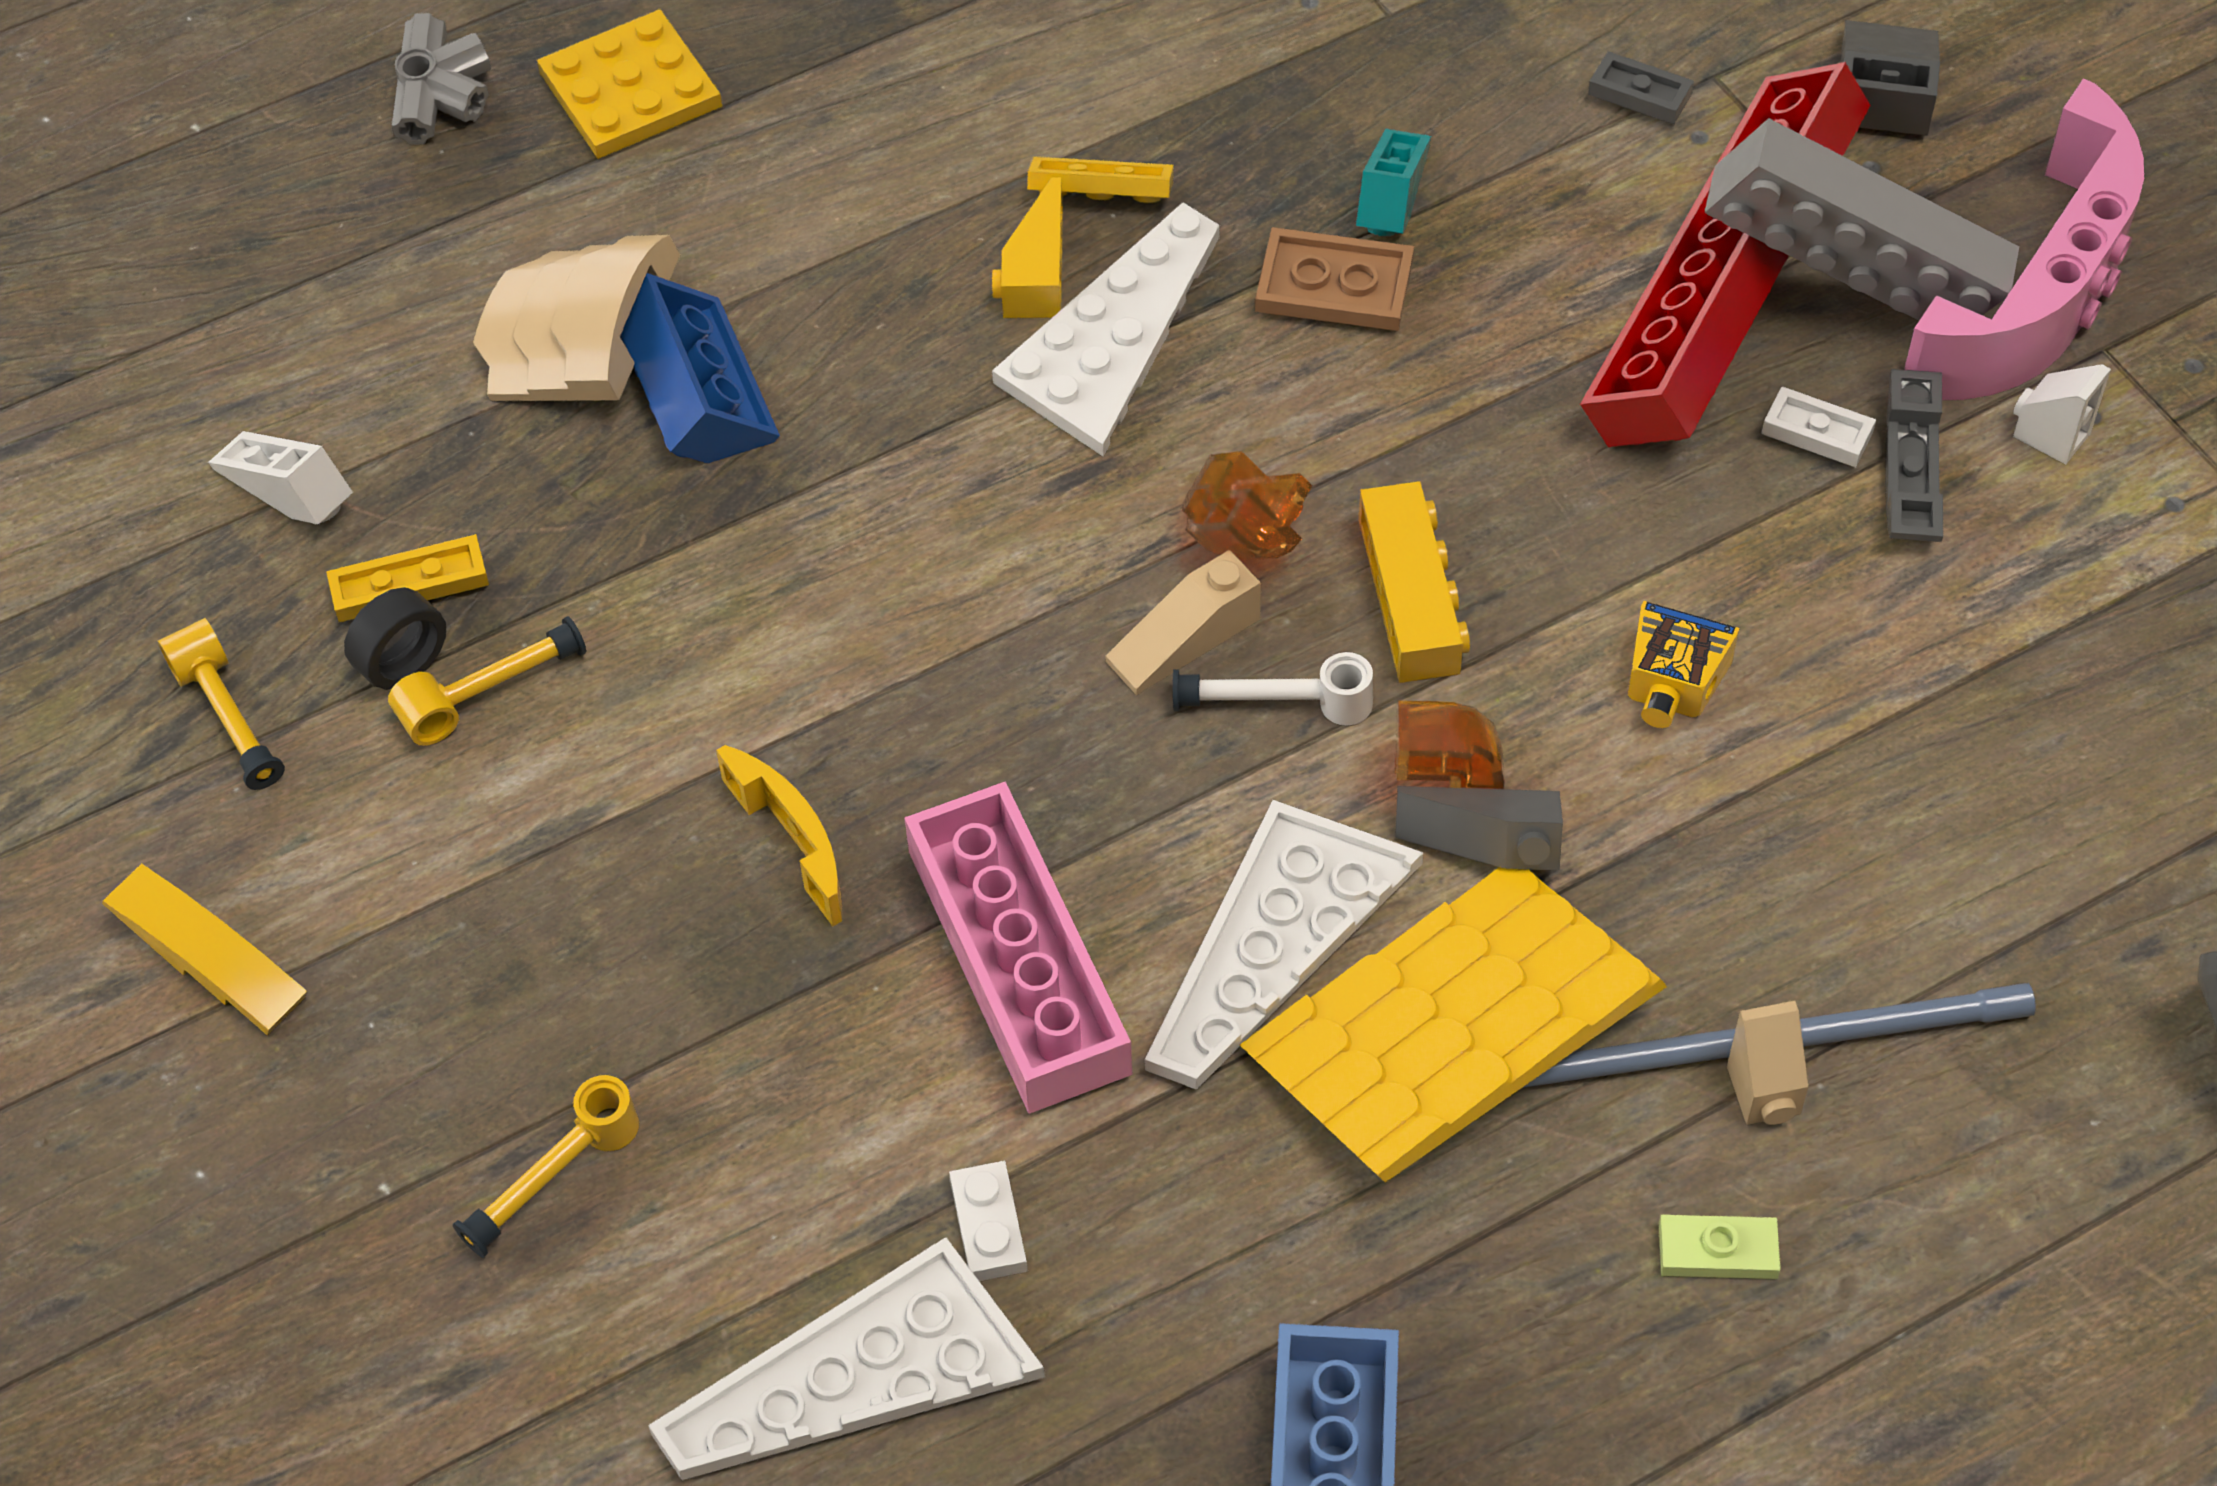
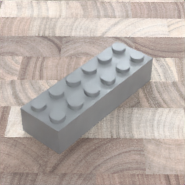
[1705,118,2019,320]

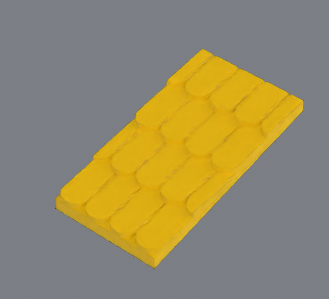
[1240,867,1667,1183]

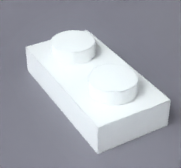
[1761,387,1876,467]
[949,1161,1028,1281]

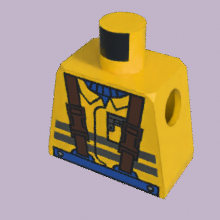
[1628,601,1740,728]

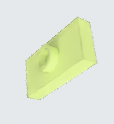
[1659,1215,1780,1279]

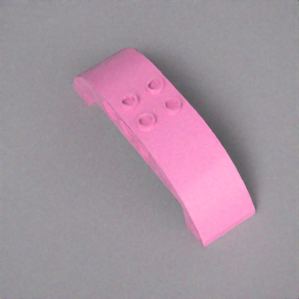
[1904,79,2144,400]

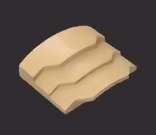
[473,235,680,401]

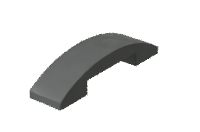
[1885,369,1943,542]

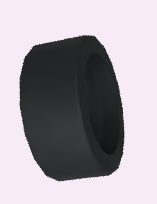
[344,587,446,690]

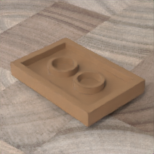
[1255,227,1414,331]

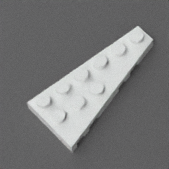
[992,203,1219,457]
[1145,800,1423,1090]
[648,1237,1045,1480]

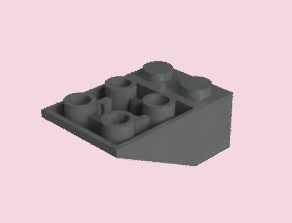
[1840,20,1940,136]

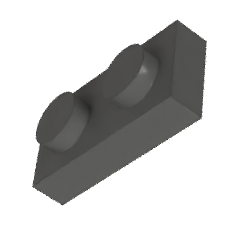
[1588,51,1694,124]

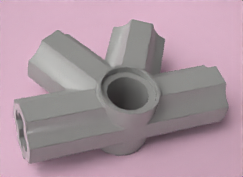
[392,13,492,144]

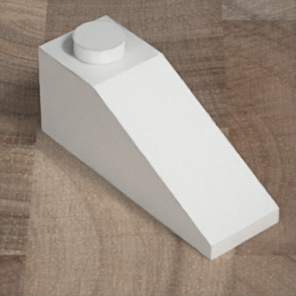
[208,431,353,524]

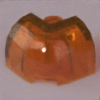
[1181,451,1313,561]
[1394,701,1505,789]

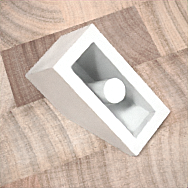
[2013,364,2111,464]

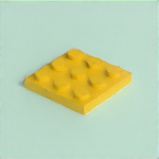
[537,9,723,159]

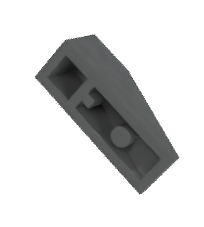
[1395,786,1563,870]

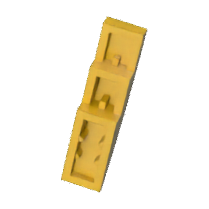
[102,864,307,1035]

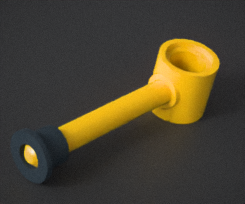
[388,616,587,746]
[157,618,285,790]
[452,1075,639,1258]

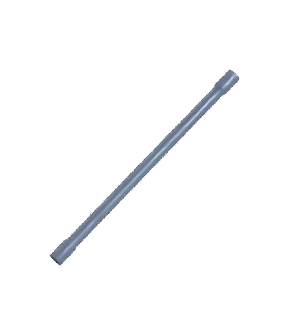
[1523,983,2036,1088]

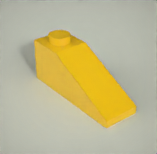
[992,177,1063,318]

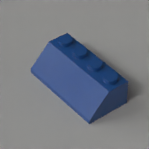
[620,273,780,463]

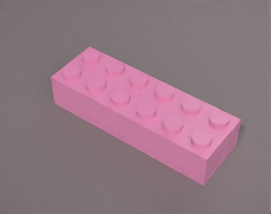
[904,782,1132,1114]

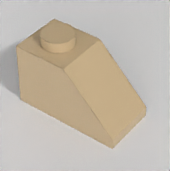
[1727,1001,1808,1125]

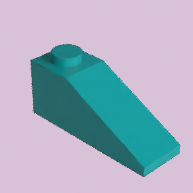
[1356,129,1431,236]

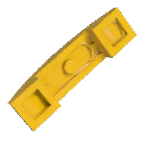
[716,745,842,926]

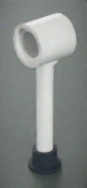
[1173,652,1373,725]

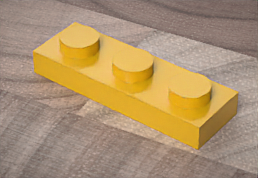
[1027,157,1174,203]
[326,534,489,622]

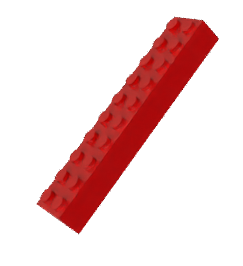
[1580,62,1870,447]

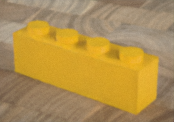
[1359,481,1470,683]

